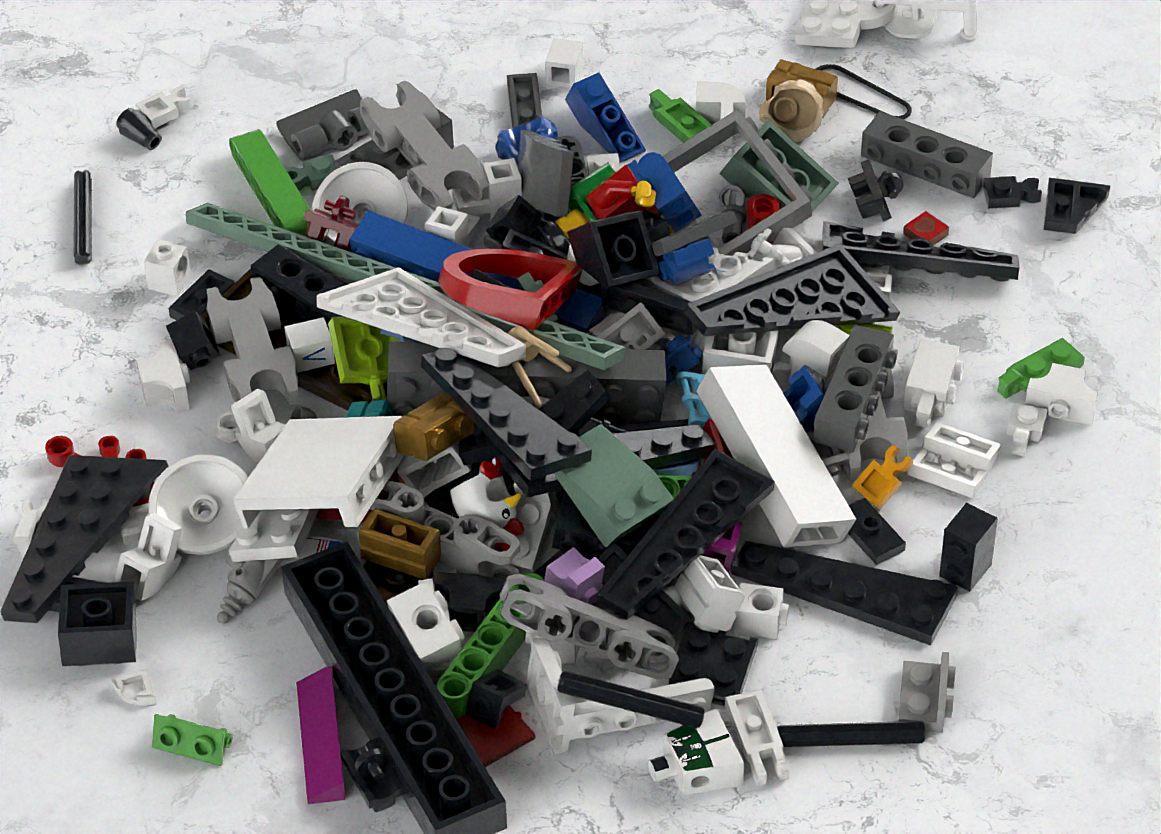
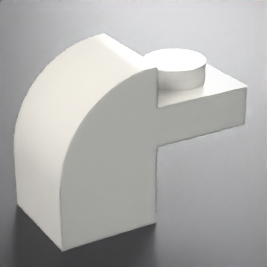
[696,81,746,146]
[452,158,522,221]
[425,206,480,247]
[782,320,850,379]
[231,389,285,465]
[114,513,183,601]

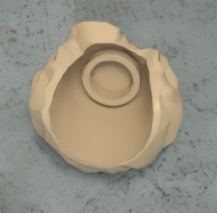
[759,79,824,143]

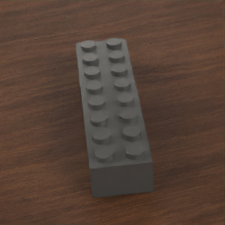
[387,341,666,425]

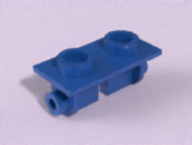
[665,333,703,386]

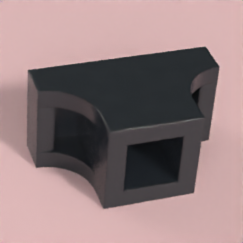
[435,572,506,632]

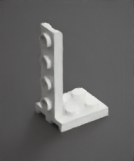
[526,638,715,755]

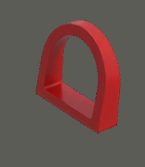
[438,249,583,331]

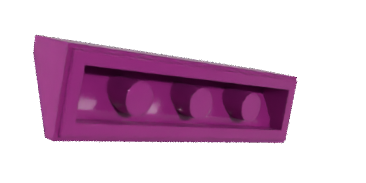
[296,666,346,804]

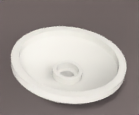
[312,162,408,246]
[149,454,248,555]

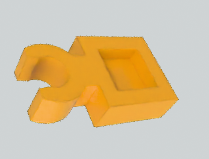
[851,445,914,510]

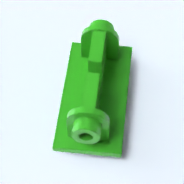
[152,714,233,766]

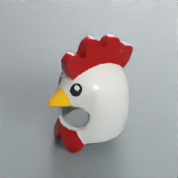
[450,458,525,551]

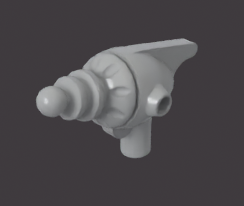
[217,554,284,624]

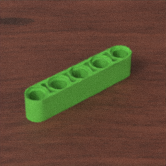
[229,129,311,236]
[437,572,545,721]

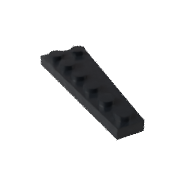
[496,425,716,498]

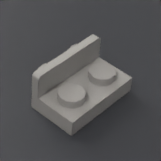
[597,302,665,350]
[898,652,956,733]

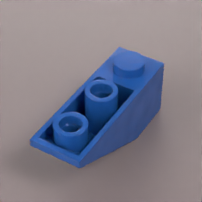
[565,72,646,163]

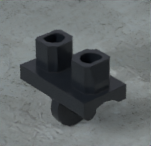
[848,159,904,221]
[341,739,404,812]

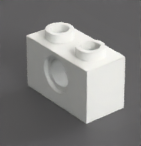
[387,581,465,672]

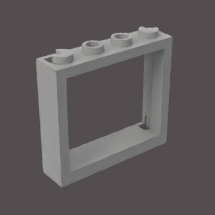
[663,109,813,256]

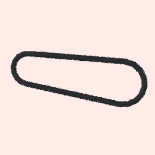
[815,64,912,120]

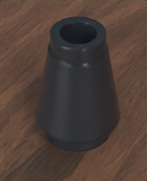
[116,108,162,150]

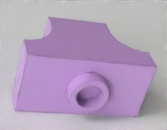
[544,548,605,606]

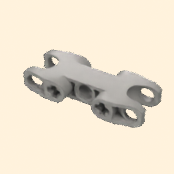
[360,81,489,211]
[207,276,300,405]
[821,367,908,481]
[362,480,520,577]
[500,574,679,680]

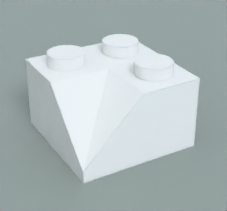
[702,330,780,374]

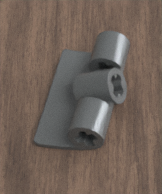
[276,89,369,160]

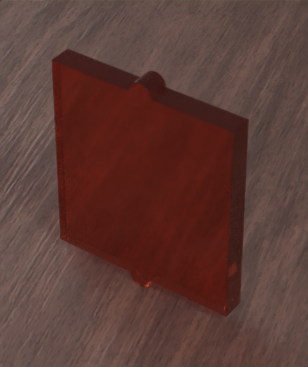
[457,705,536,768]

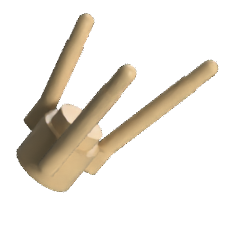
[507,326,572,407]

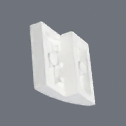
[908,422,1001,498]

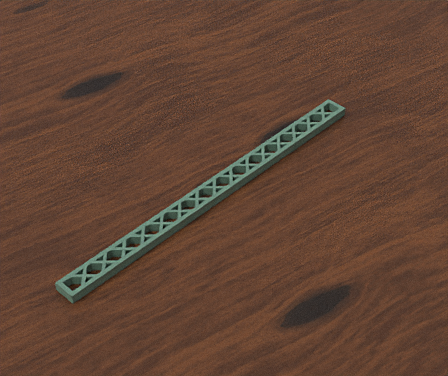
[186,203,625,370]

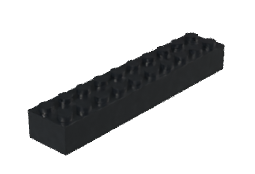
[281,541,507,834]

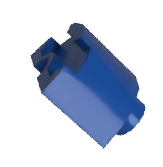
[657,239,715,285]
[783,365,825,434]

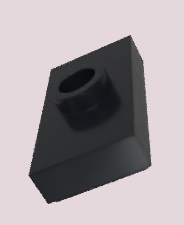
[848,498,906,565]

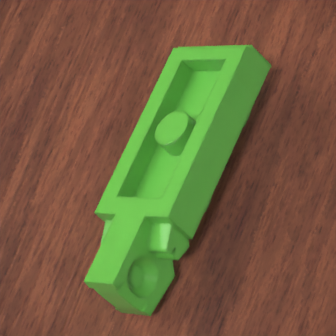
[649,89,712,143]
[997,338,1085,399]

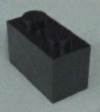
[939,502,998,592]

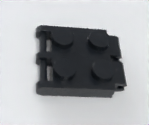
[669,623,759,706]

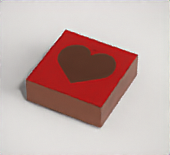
[903,211,949,245]

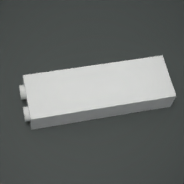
[697,365,856,547]

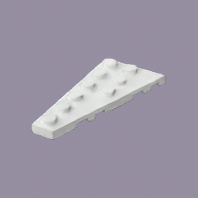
[633,247,776,302]
[317,267,526,367]

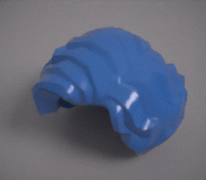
[495,116,558,165]

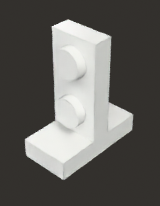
[501,482,560,573]

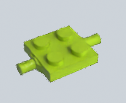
[328,317,399,401]

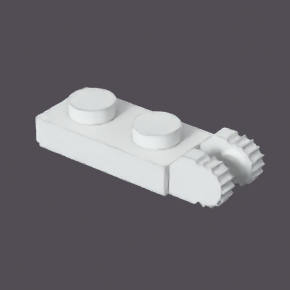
[725,689,790,786]

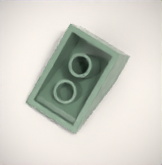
[719,120,839,224]
[554,424,674,548]

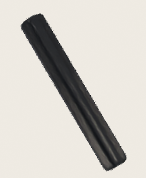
[73,170,92,265]
[557,671,705,729]
[777,721,926,747]

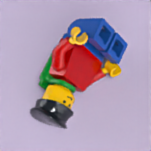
[535,152,702,255]

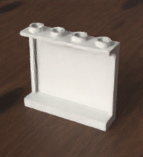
[233,416,404,529]

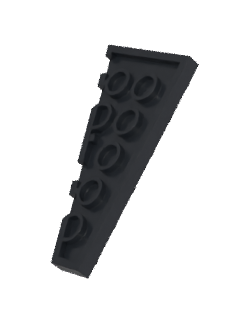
[0,455,169,623]

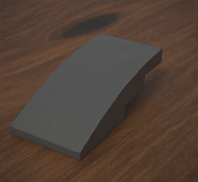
[517,130,574,216]

